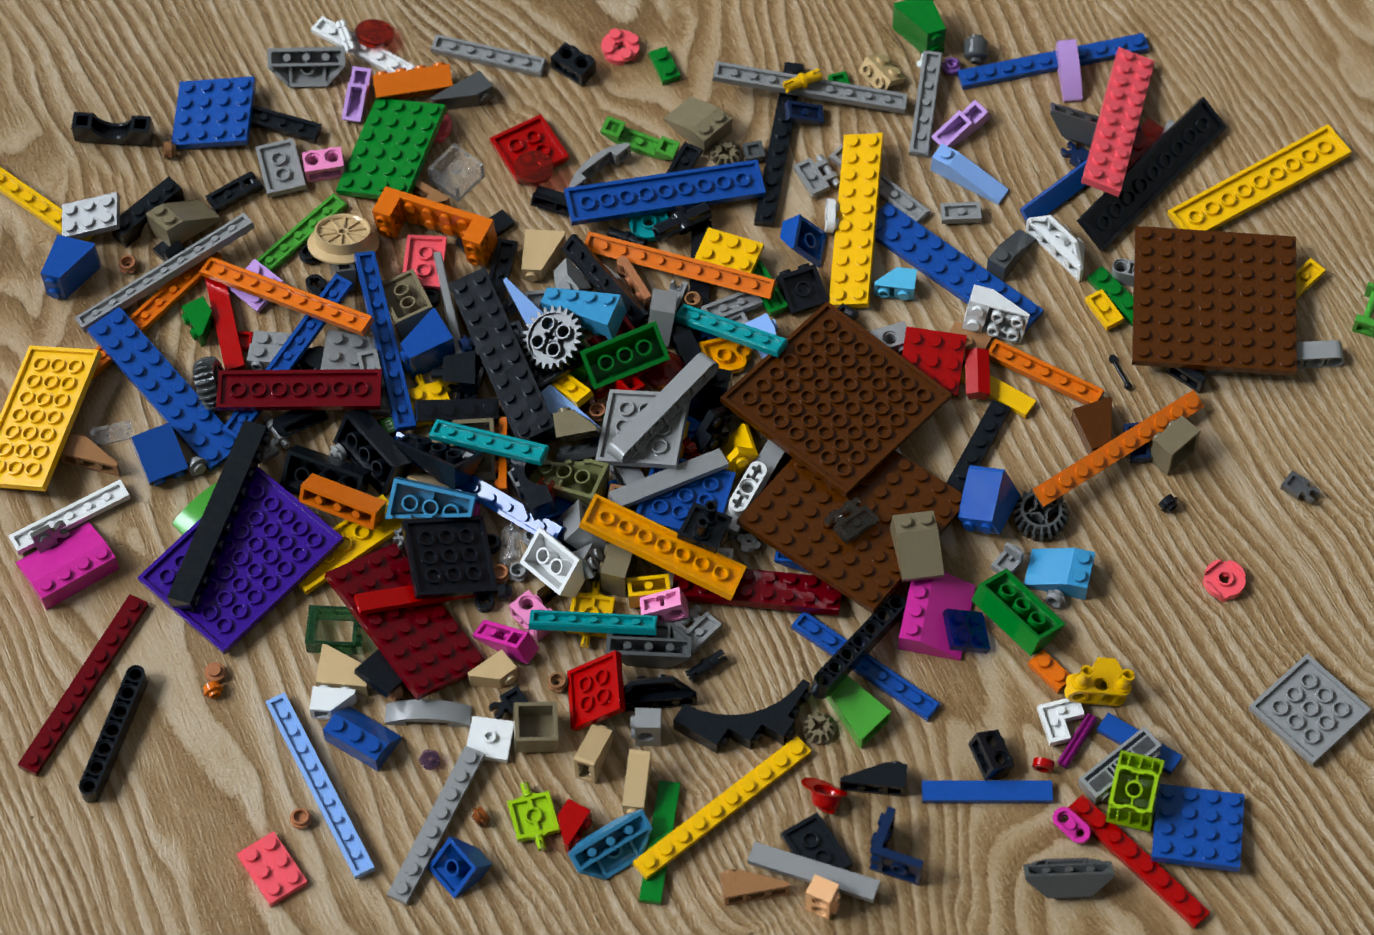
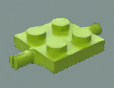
[507,782,560,851]

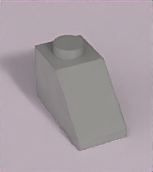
[554,258,592,291]

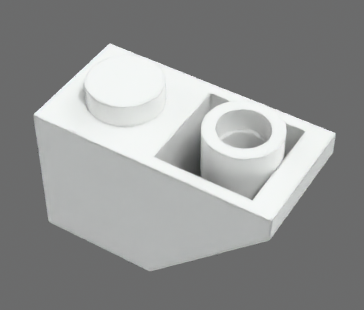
[309,685,357,720]

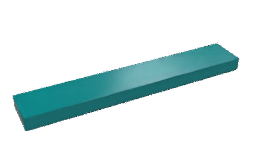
[674,304,788,357]
[429,419,550,466]
[529,610,658,636]

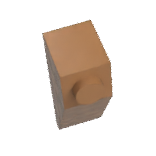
[60,433,121,476]
[720,869,790,906]

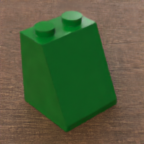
[892,0,946,53]

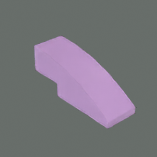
[1055,39,1083,103]
[342,66,374,123]
[931,100,991,148]

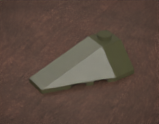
[529,459,610,505]

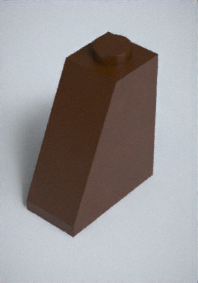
[1071,397,1112,454]

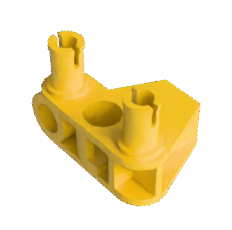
[1064,657,1135,706]

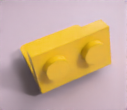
[722,424,759,479]

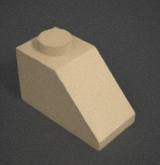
[467,649,518,688]

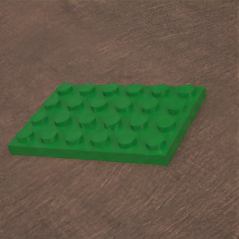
[336,98,448,199]

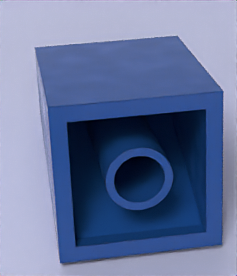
[40,235,101,300]
[400,308,455,379]
[131,422,188,486]
[957,465,1021,535]

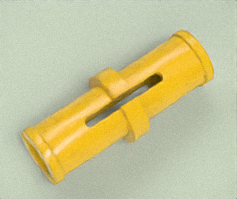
[782,68,823,93]

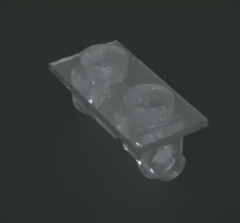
[89,420,133,446]
[499,522,523,567]

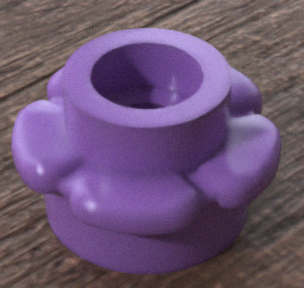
[942,57,961,75]

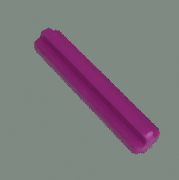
[1058,713,1097,769]

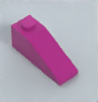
[472,620,539,664]

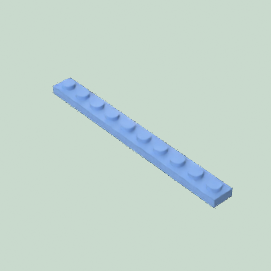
[265,692,375,880]

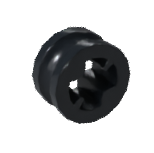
[475,594,494,613]

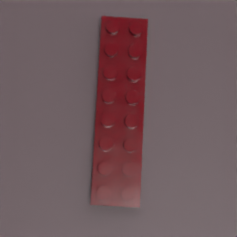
[216,369,382,411]
[672,569,841,616]

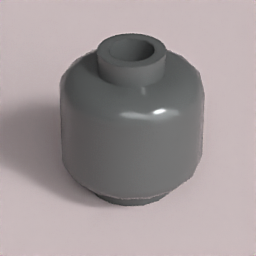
[963,34,989,65]

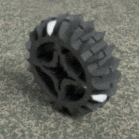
[193,356,224,411]
[1012,488,1069,542]

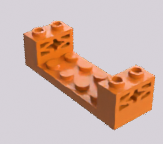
[372,186,498,267]

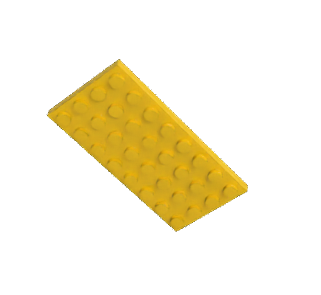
[0,345,102,491]

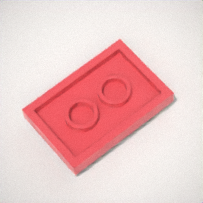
[403,234,447,291]
[236,831,308,907]

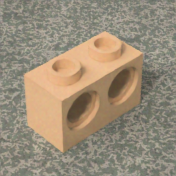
[805,874,841,920]

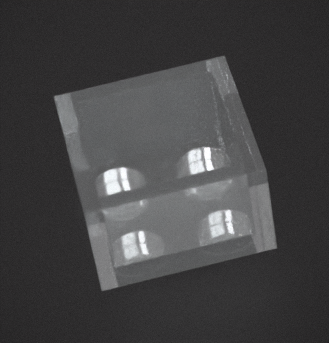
[428,143,485,202]

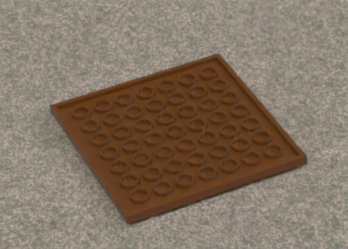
[1132,226,1297,376]
[720,301,952,498]
[736,451,962,614]

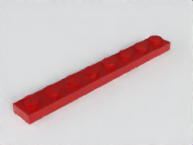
[1068,794,1210,929]

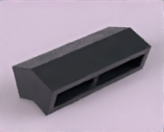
[530,185,569,217]
[272,410,328,437]

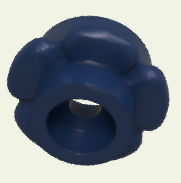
[458,335,475,353]

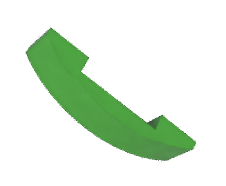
[600,116,680,160]
[172,482,217,535]

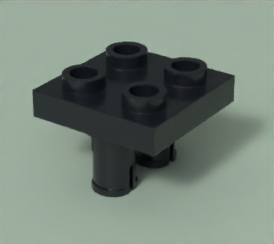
[677,500,733,554]

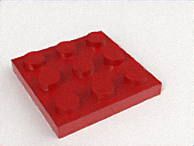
[489,114,569,184]
[902,326,967,396]
[567,650,625,732]

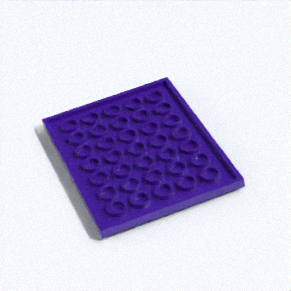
[137,466,344,655]

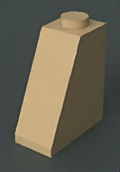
[521,229,566,282]
[316,644,372,696]
[573,724,613,784]
[622,749,652,815]

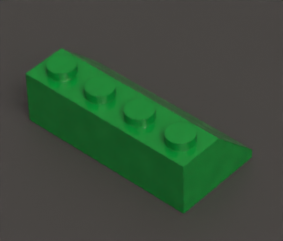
[580,321,670,389]
[971,568,1066,656]

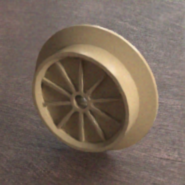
[307,213,379,265]

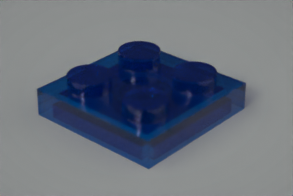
[942,609,991,653]

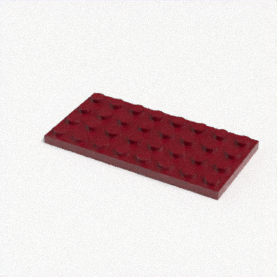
[324,543,485,700]

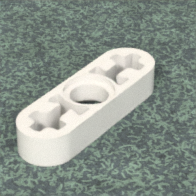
[728,461,767,516]

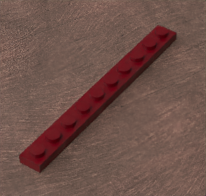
[17,594,149,777]

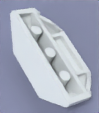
[1025,215,1085,282]

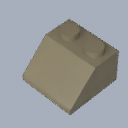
[553,407,602,442]

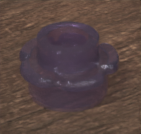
[419,749,440,770]

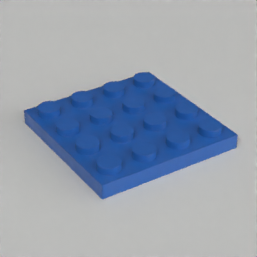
[172,76,256,149]
[636,458,736,533]
[1151,784,1245,872]

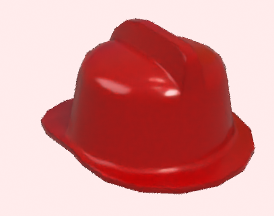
[801,778,848,814]

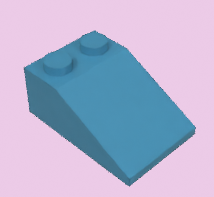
[1024,548,1095,600]

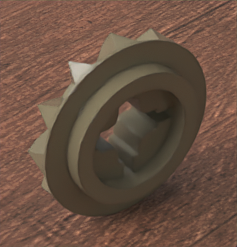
[710,140,741,165]
[802,711,836,744]

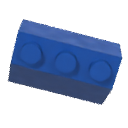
[323,706,402,771]

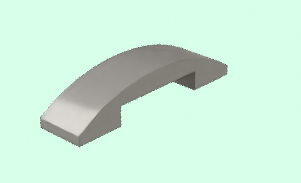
[569,142,631,187]
[385,699,472,727]

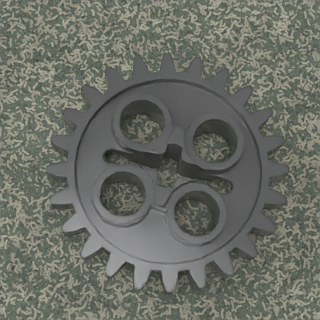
[521,306,586,371]

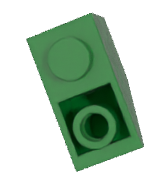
[181,296,214,347]

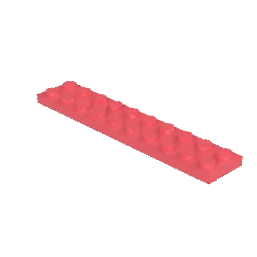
[1081,47,1155,197]

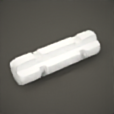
[336,19,356,54]

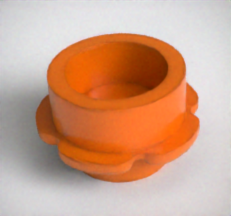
[203,680,223,699]

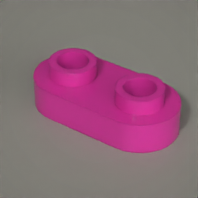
[1053,807,1091,845]

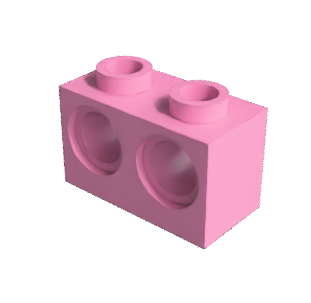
[302,147,345,183]
[639,587,689,622]
[509,590,553,642]

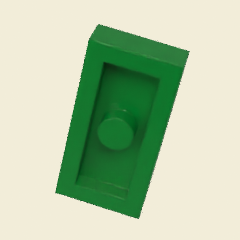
[648,46,681,85]

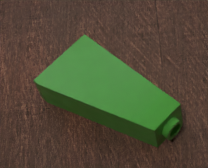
[827,676,891,748]

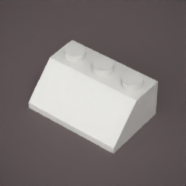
[520,527,585,598]

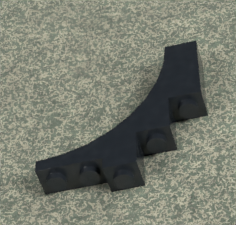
[673,679,811,754]

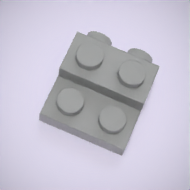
[247,330,292,370]

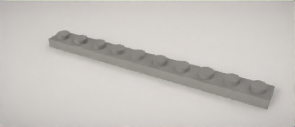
[713,61,907,114]
[75,213,255,333]

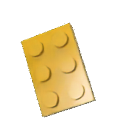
[694,227,764,274]

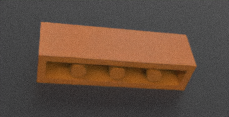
[372,62,453,101]
[299,473,387,530]

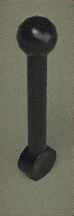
[1109,355,1132,390]

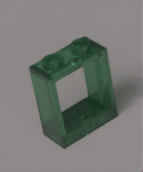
[305,605,363,654]

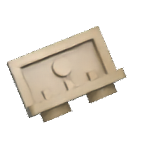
[859,53,906,90]

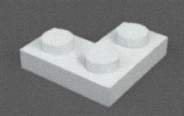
[1037,698,1085,746]

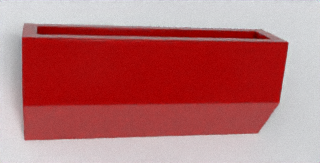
[965,348,990,400]

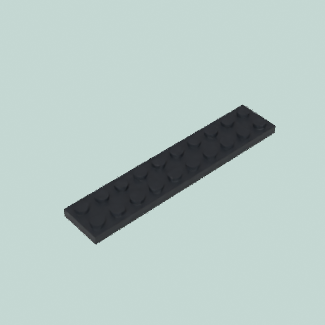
[1076,97,1227,251]

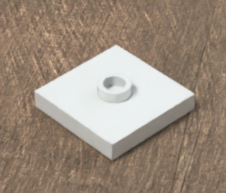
[467,716,514,763]

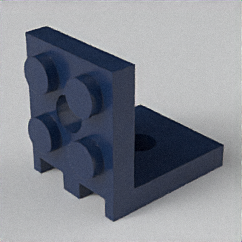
[869,806,924,886]

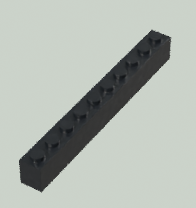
[167,420,271,613]

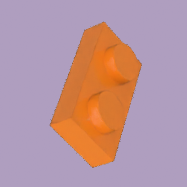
[1028,649,1070,694]

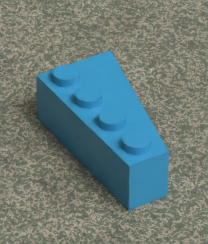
[541,287,627,340]
[385,477,478,519]

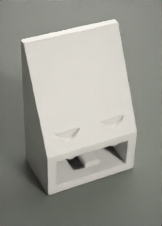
[962,284,1030,344]

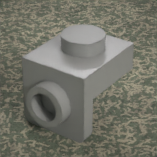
[991,542,1024,574]

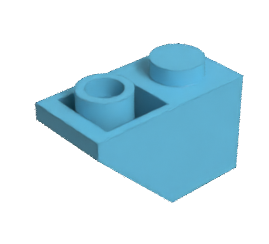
[874,267,917,300]

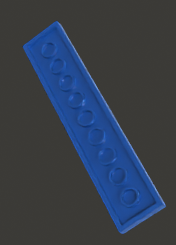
[564,159,766,226]
[875,202,1044,334]
[87,307,235,472]

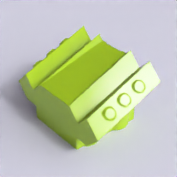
[1106,750,1165,832]

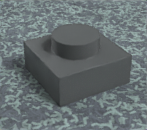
[742,140,765,162]

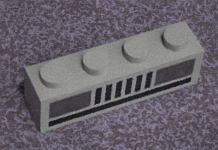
[1078,726,1162,805]

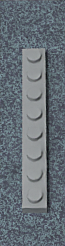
[387,745,485,906]

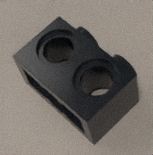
[551,42,596,87]
[968,729,1015,781]

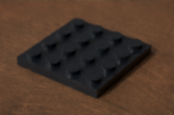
[401,515,498,599]

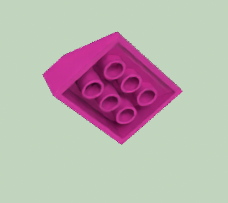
[16,522,119,610]
[898,572,976,661]

